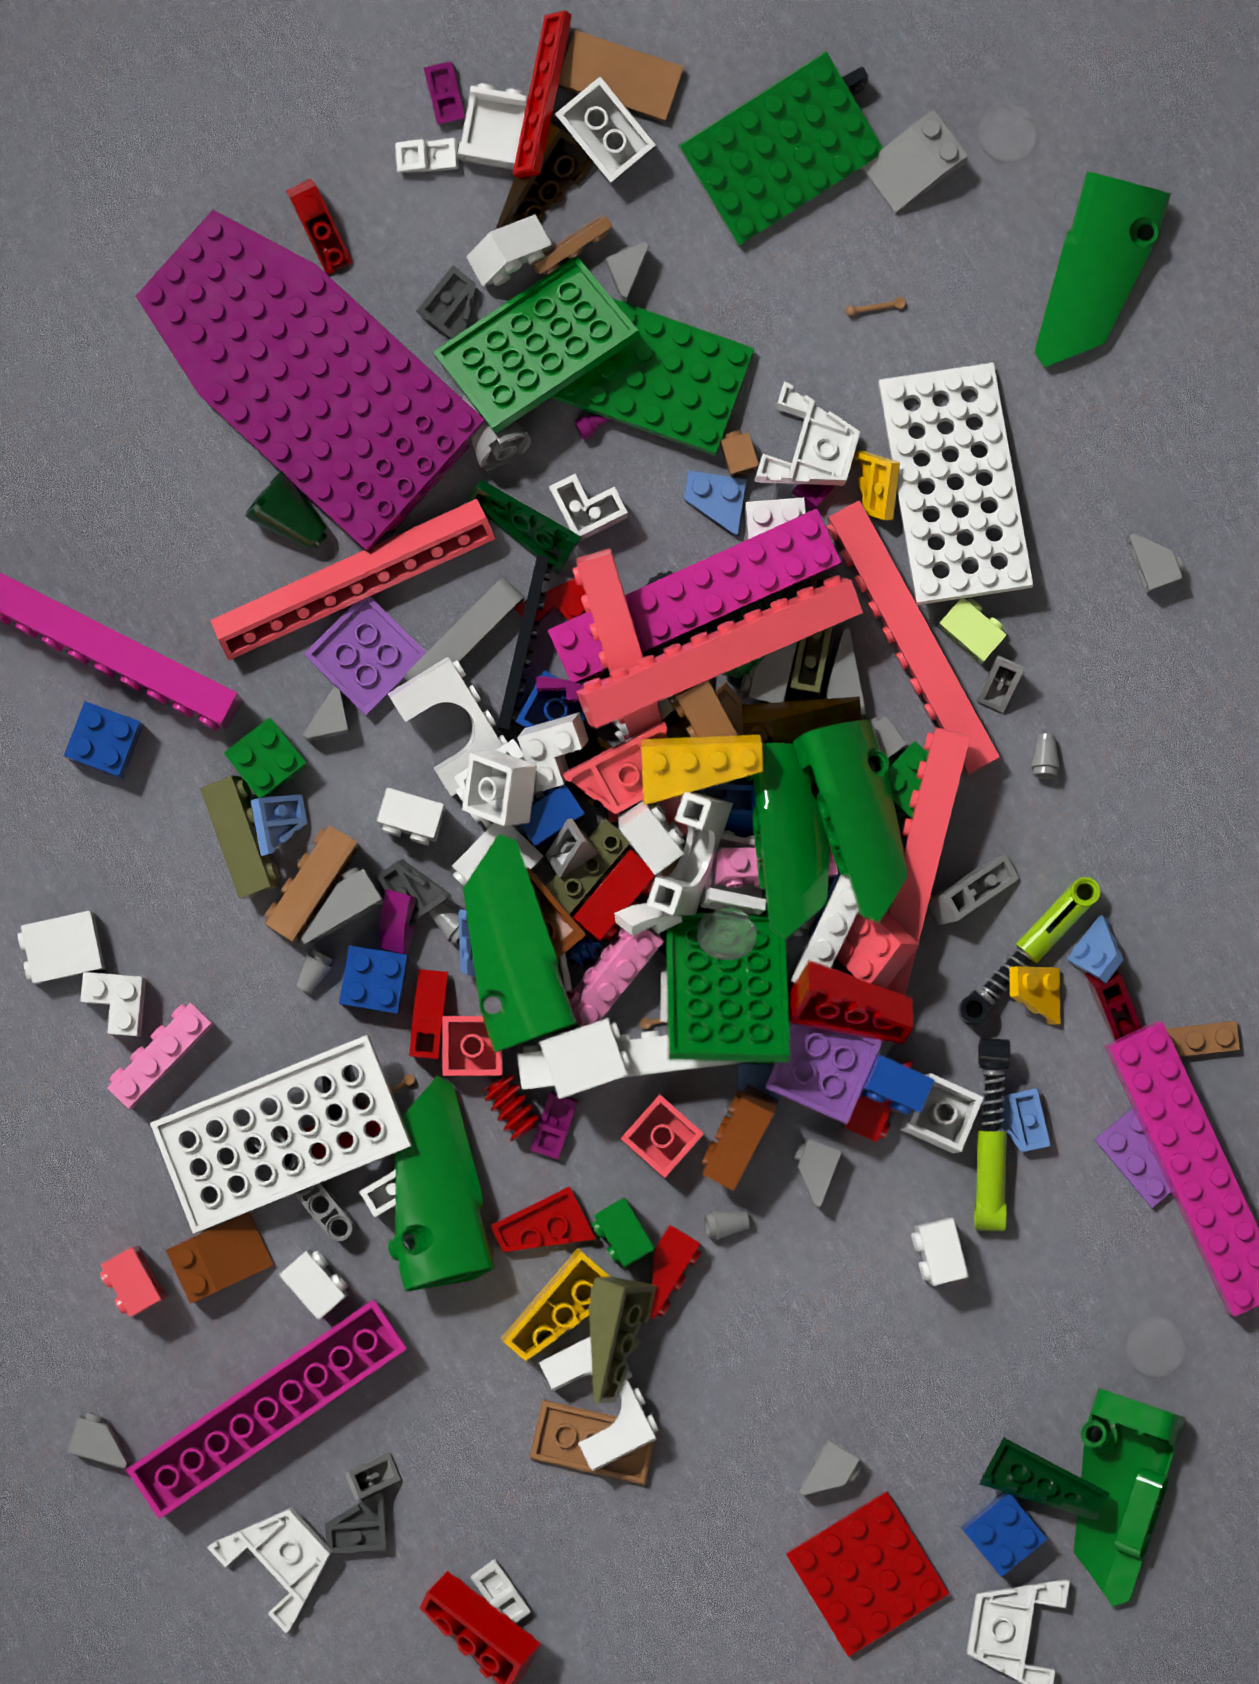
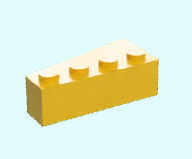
[641,735,763,805]
[501,1248,611,1361]

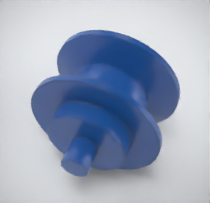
[567,936,601,967]

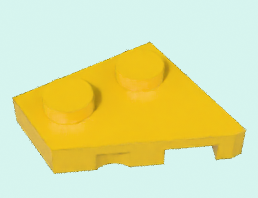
[854,450,900,520]
[1009,966,1061,1025]

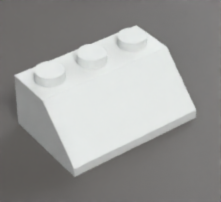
[555,76,656,182]

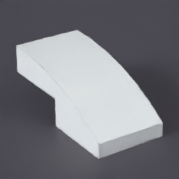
[395,138,459,173]
[615,903,682,936]
[471,1559,531,1623]

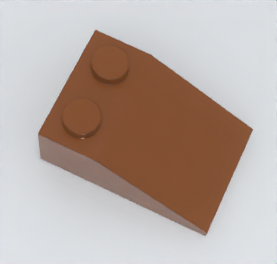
[526,867,586,959]
[165,1211,274,1304]

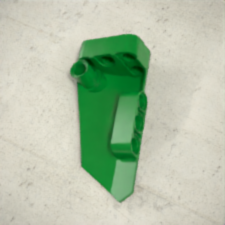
[1034,171,1171,368]
[792,720,908,923]
[745,743,830,939]
[463,834,577,1052]
[388,1075,495,1292]
[1073,1388,1186,1607]

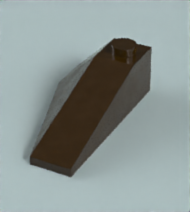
[496,122,594,229]
[742,696,861,744]

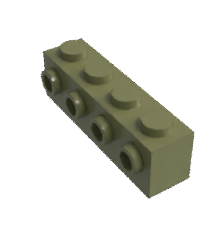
[788,574,835,697]
[200,776,280,899]
[546,819,631,919]

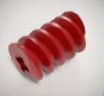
[481,1074,539,1142]

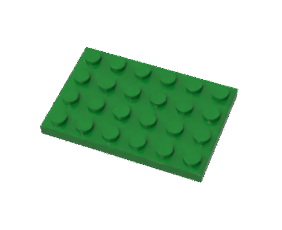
[678,51,883,246]
[433,256,641,434]
[551,298,754,456]
[666,913,790,1063]

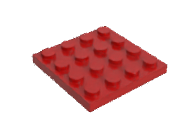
[785,1491,949,1657]

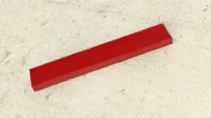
[512,10,572,179]

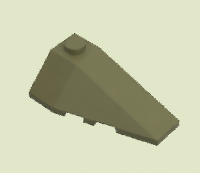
[589,1277,657,1404]

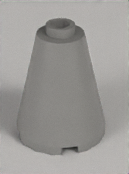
[462,394,531,471]

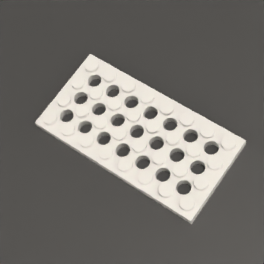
[878,362,1033,605]
[150,1035,412,1233]

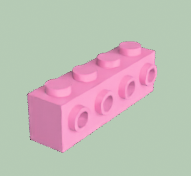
[713,845,838,888]
[567,928,664,1027]
[107,1003,214,1109]

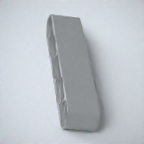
[404,577,525,681]
[251,1126,355,1241]

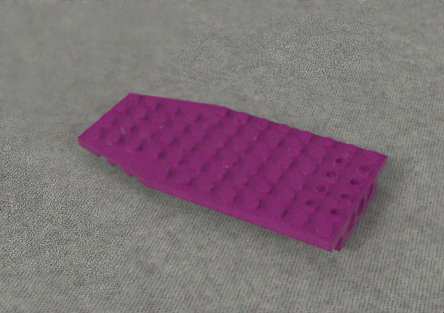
[136,210,485,551]

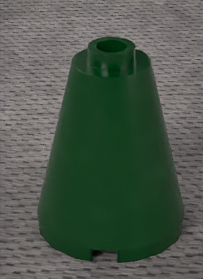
[244,471,327,549]

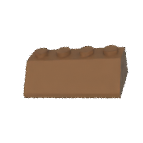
[264,825,361,944]

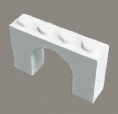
[388,657,507,797]
[647,792,733,915]
[791,874,859,983]
[539,1337,659,1472]

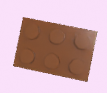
[701,1084,779,1191]

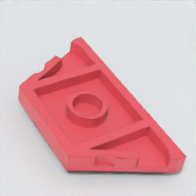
[563,721,667,814]

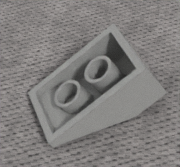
[861,109,968,214]
[302,867,384,947]

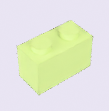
[937,598,1006,664]

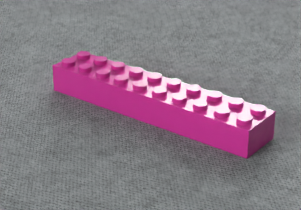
[548,508,842,683]
[0,573,242,731]
[1104,1021,1259,1317]
[126,1298,408,1519]

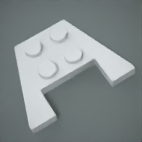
[754,382,860,486]
[207,1507,332,1633]
[966,1579,1070,1684]

